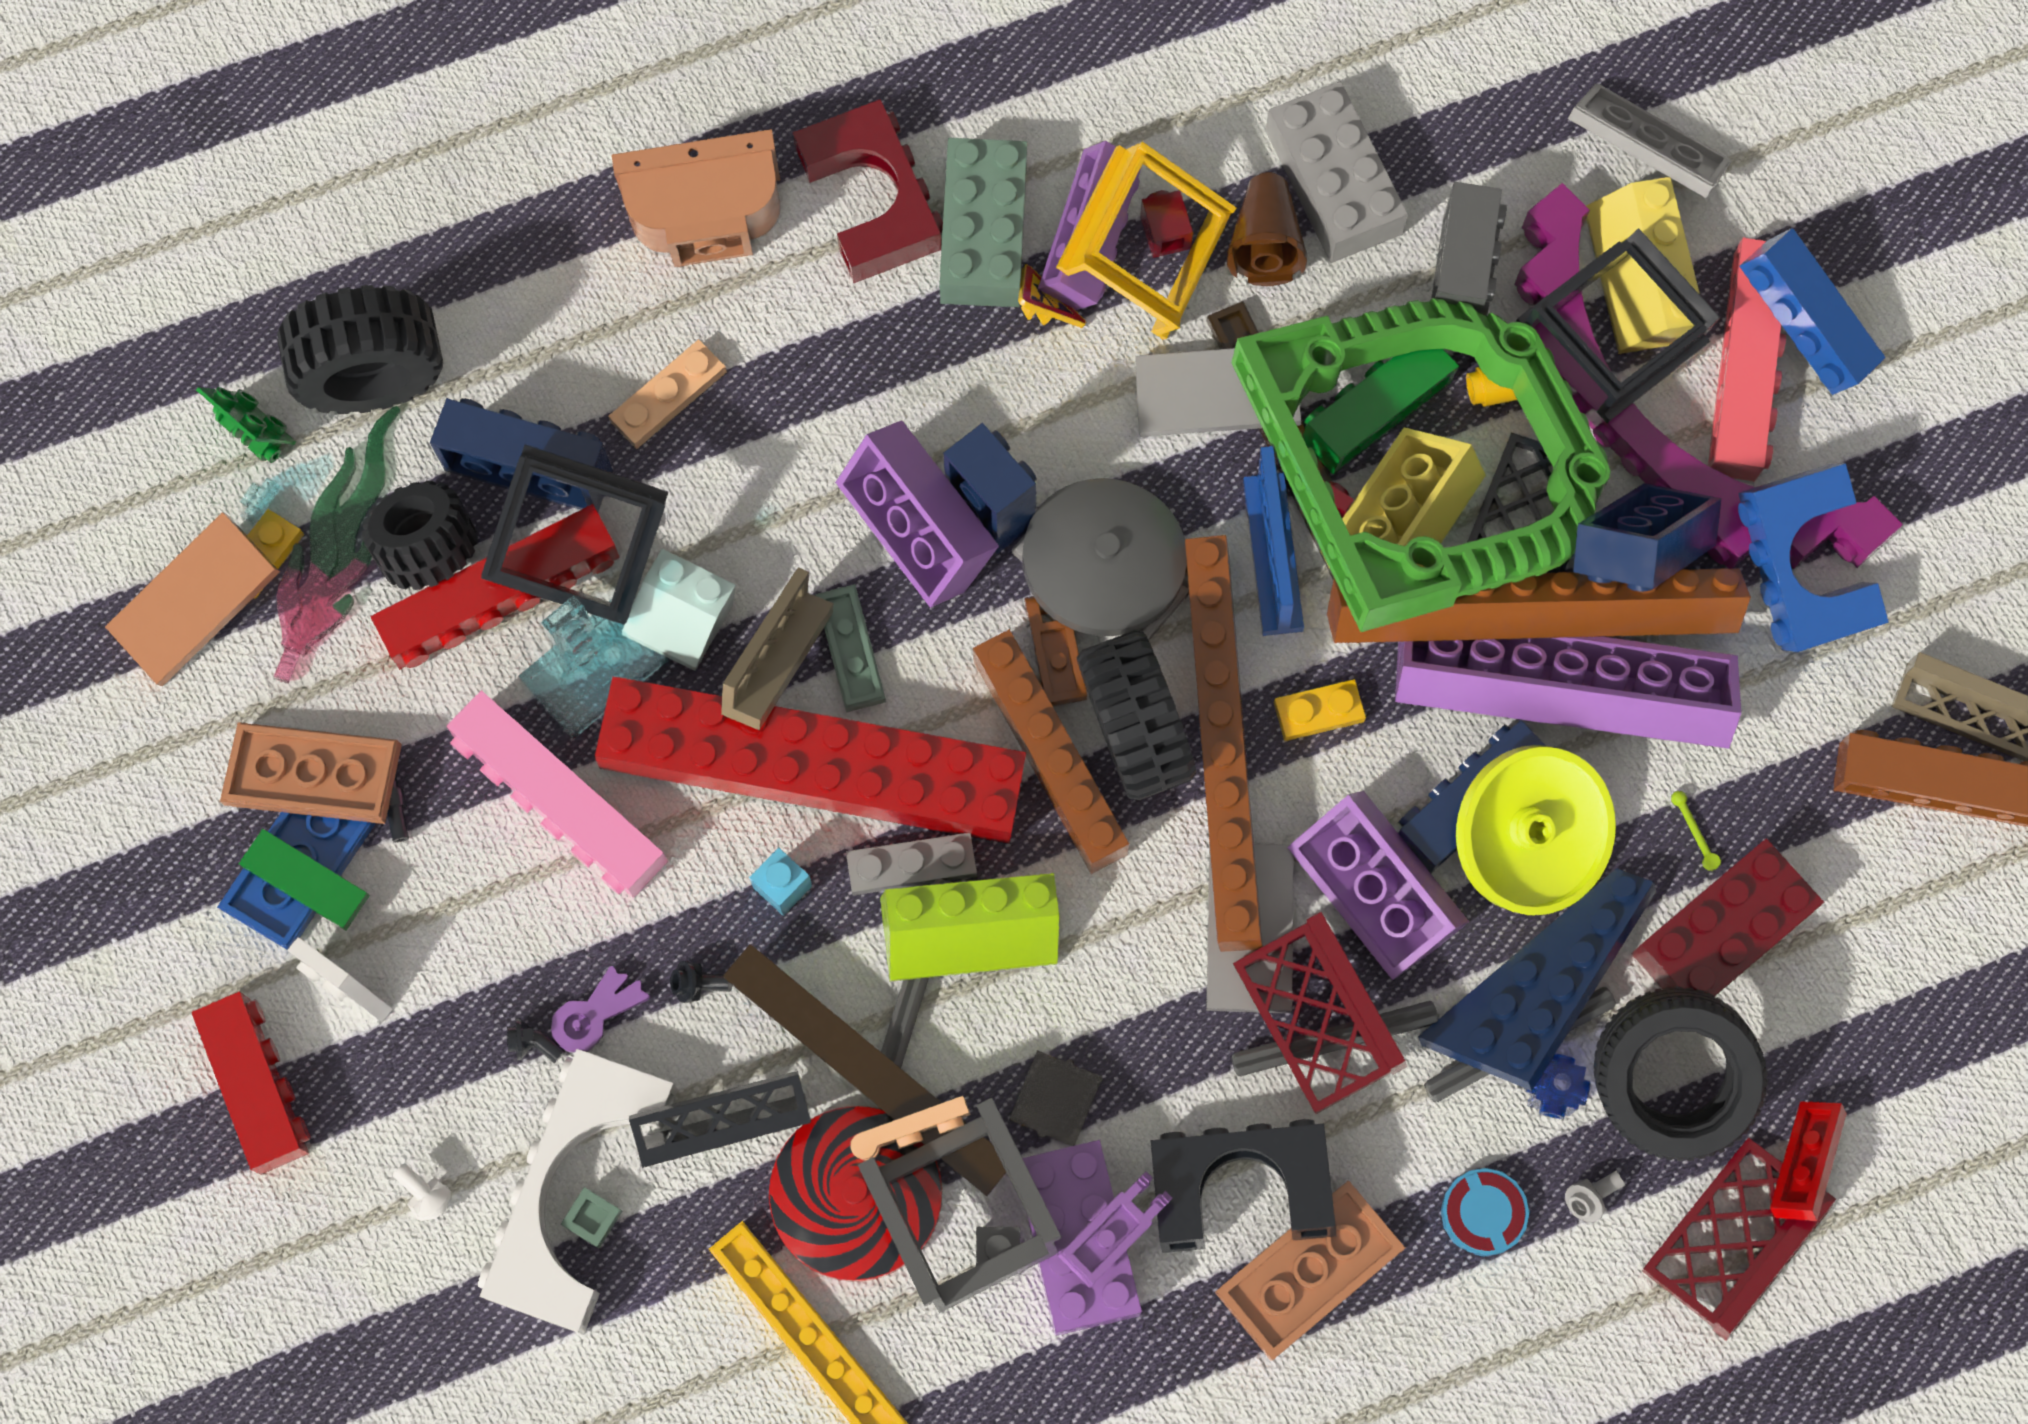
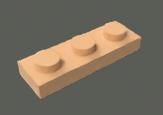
[608,339,727,449]

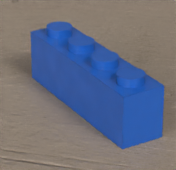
[1739,228,1886,395]

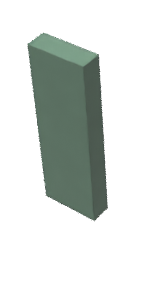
[815,584,886,713]

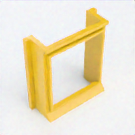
[1056,142,1236,340]

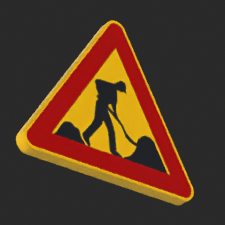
[1018,264,1087,328]

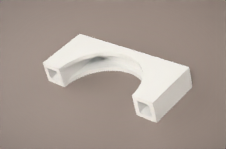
[478,1049,678,1335]

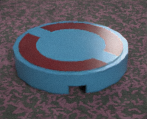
[1441,1168,1529,1257]

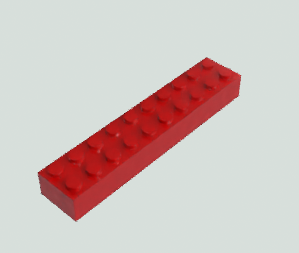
[595,676,1026,844]

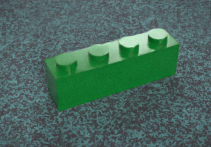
[1302,349,1459,474]

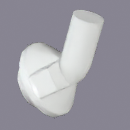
[393,1163,451,1221]

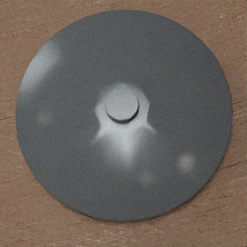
[1022,478,1187,636]

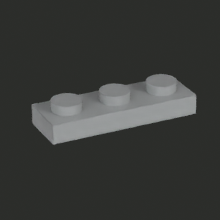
[846,833,977,896]

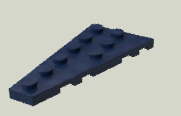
[1418,868,1656,1091]

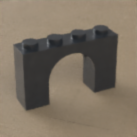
[1150,1119,1336,1253]

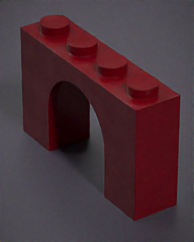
[793,99,943,283]

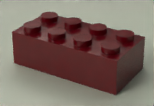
[1631,838,1825,996]

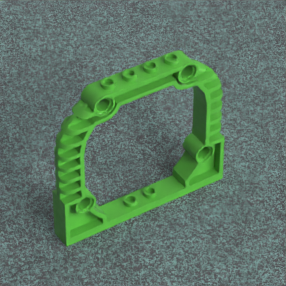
[1231,298,1610,632]

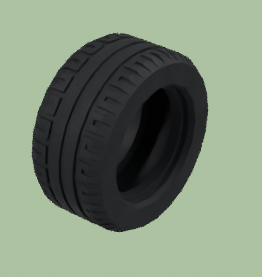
[1593,987,1768,1161]

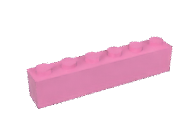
[446,690,668,898]

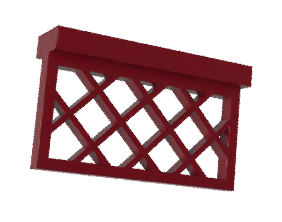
[1233,912,1407,1114]
[1642,1137,1836,1341]

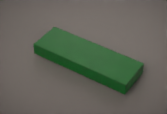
[238,829,370,931]

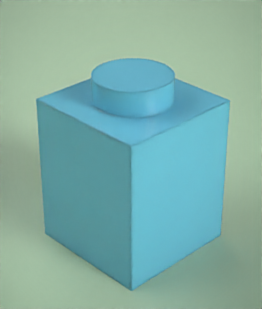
[749,847,812,916]

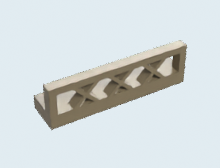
[721,567,834,730]
[1891,652,2028,761]

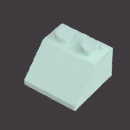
[622,549,736,671]

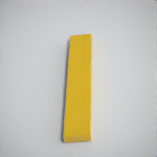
[709,1221,908,1424]

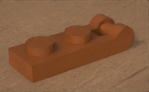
[1024,596,1087,707]

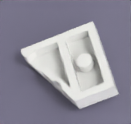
[287,937,392,1022]

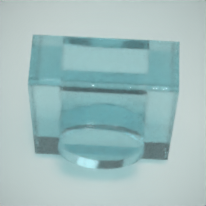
[239,477,281,524]

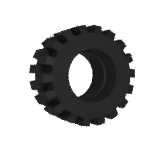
[362,481,478,590]

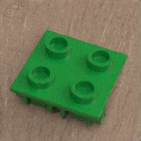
[196,387,297,463]

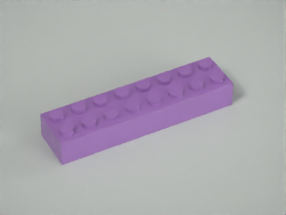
[1395,637,1741,749]

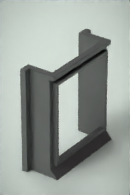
[858,1098,1062,1313]

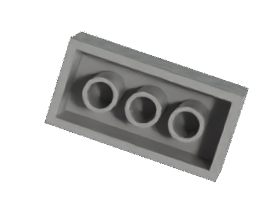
[1265,81,1408,263]

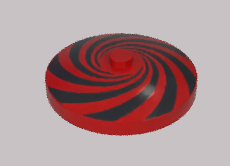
[769,1106,942,1282]

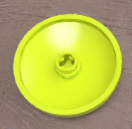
[1456,745,1616,915]

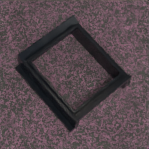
[1515,228,1720,423]
[481,444,669,625]

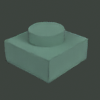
[560,1187,623,1248]

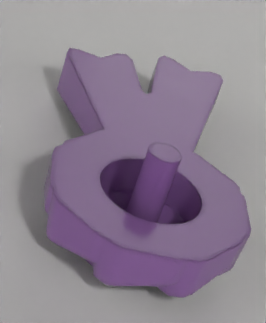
[551,966,650,1053]

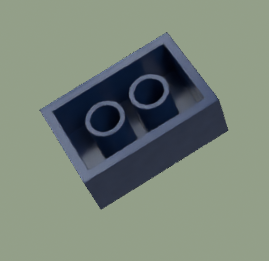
[943,422,1037,554]

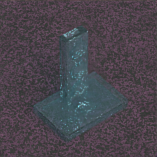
[518,595,668,739]

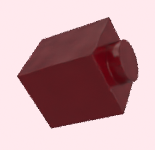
[1140,190,1193,258]

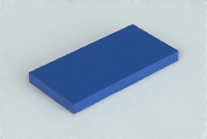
[217,812,376,950]

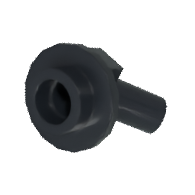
[670,961,733,1003]
[507,1018,565,1064]

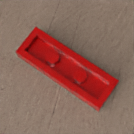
[1770,1101,1847,1221]

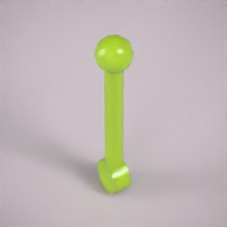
[1671,790,1721,871]

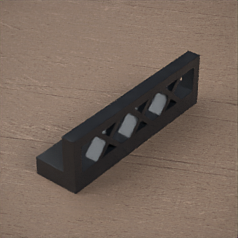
[629,1071,811,1168]

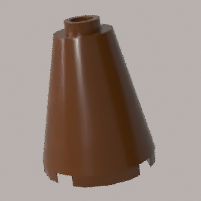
[1227,172,1307,286]

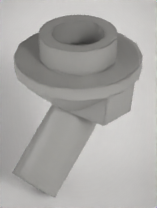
[1565,1170,1625,1223]

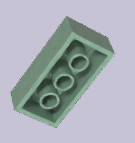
[939,138,1027,307]

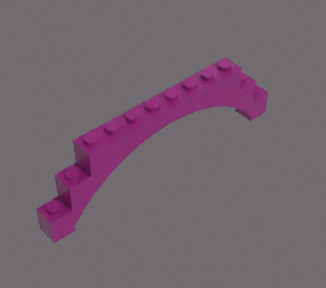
[1514,183,1903,569]

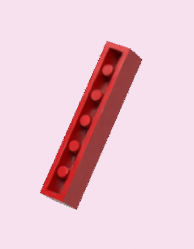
[370,504,620,670]

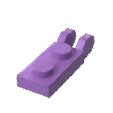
[1058,1171,1172,1287]

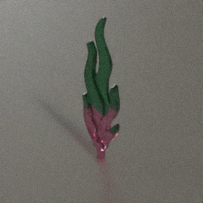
[273,406,401,683]

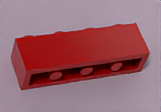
[191,991,310,1175]

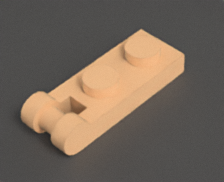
[851,1096,971,1161]

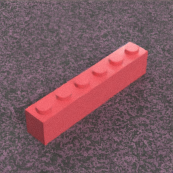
[1708,237,1786,482]

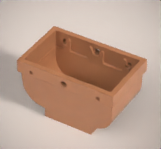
[611,129,780,267]

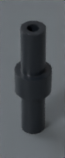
[387,775,409,843]

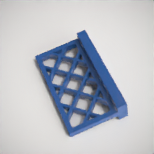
[1243,446,1304,636]

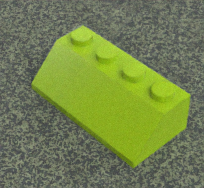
[880,873,1059,982]

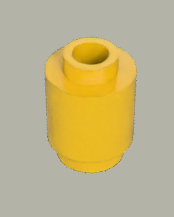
[1466,367,1517,407]

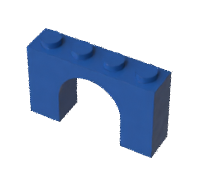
[1738,463,1889,652]

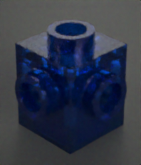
[1524,1054,1590,1119]

